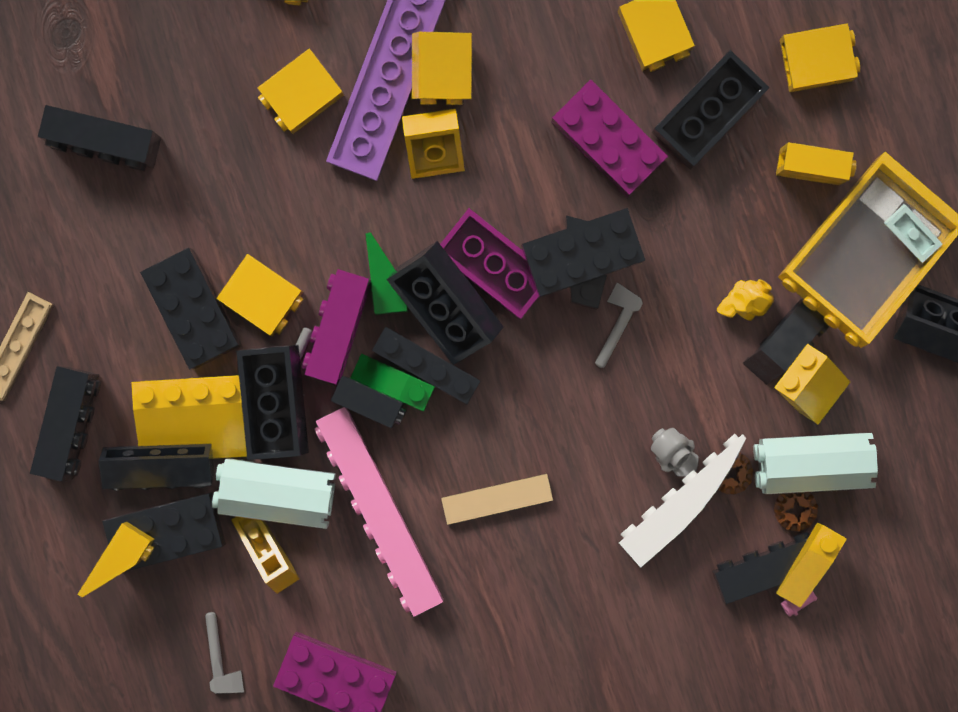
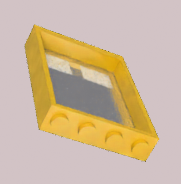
[778,152,958,348]

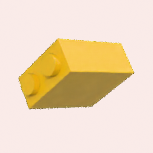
[617,0,695,72]
[780,23,860,92]
[412,32,472,105]
[258,48,344,134]
[776,142,856,185]
[216,254,304,336]
[774,344,850,425]

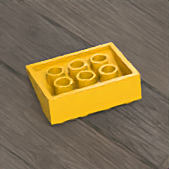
[131,375,247,459]

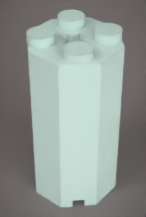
[753,433,878,494]
[212,459,336,529]

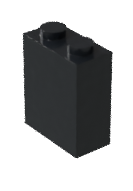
[331,376,407,428]

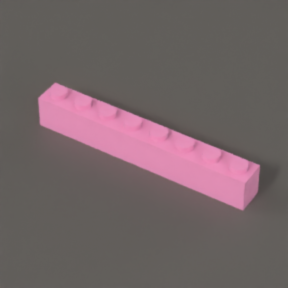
[314,407,443,617]

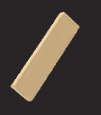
[0,292,54,401]
[441,474,553,525]

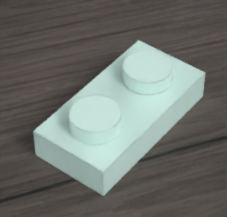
[884,204,942,263]

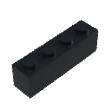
[372,327,480,404]
[99,444,214,491]
[712,532,810,604]

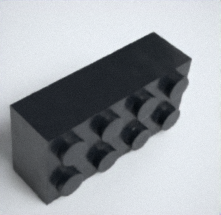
[652,50,770,170]
[38,105,161,172]
[521,208,646,298]
[386,241,504,365]
[140,247,242,370]
[236,345,309,460]
[30,366,101,482]
[102,492,226,572]

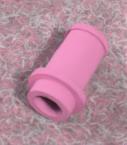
[781,591,817,617]

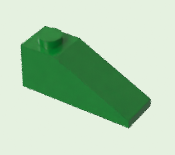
[365,232,408,315]
[350,353,435,411]

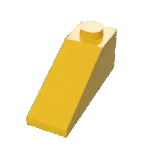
[231,516,300,594]
[77,522,154,597]
[776,523,846,608]

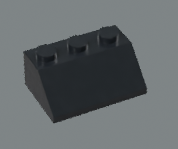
[893,284,958,363]

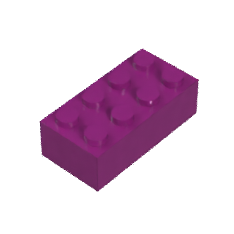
[551,79,668,198]
[440,208,539,320]
[302,269,371,385]
[273,632,396,712]

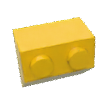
[402,109,465,179]

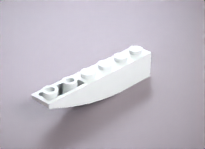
[619,434,747,568]

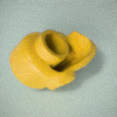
[717,279,774,321]

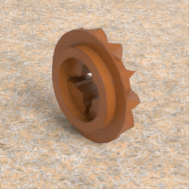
[718,453,754,495]
[774,492,818,531]

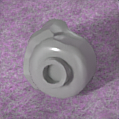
[651,428,698,477]

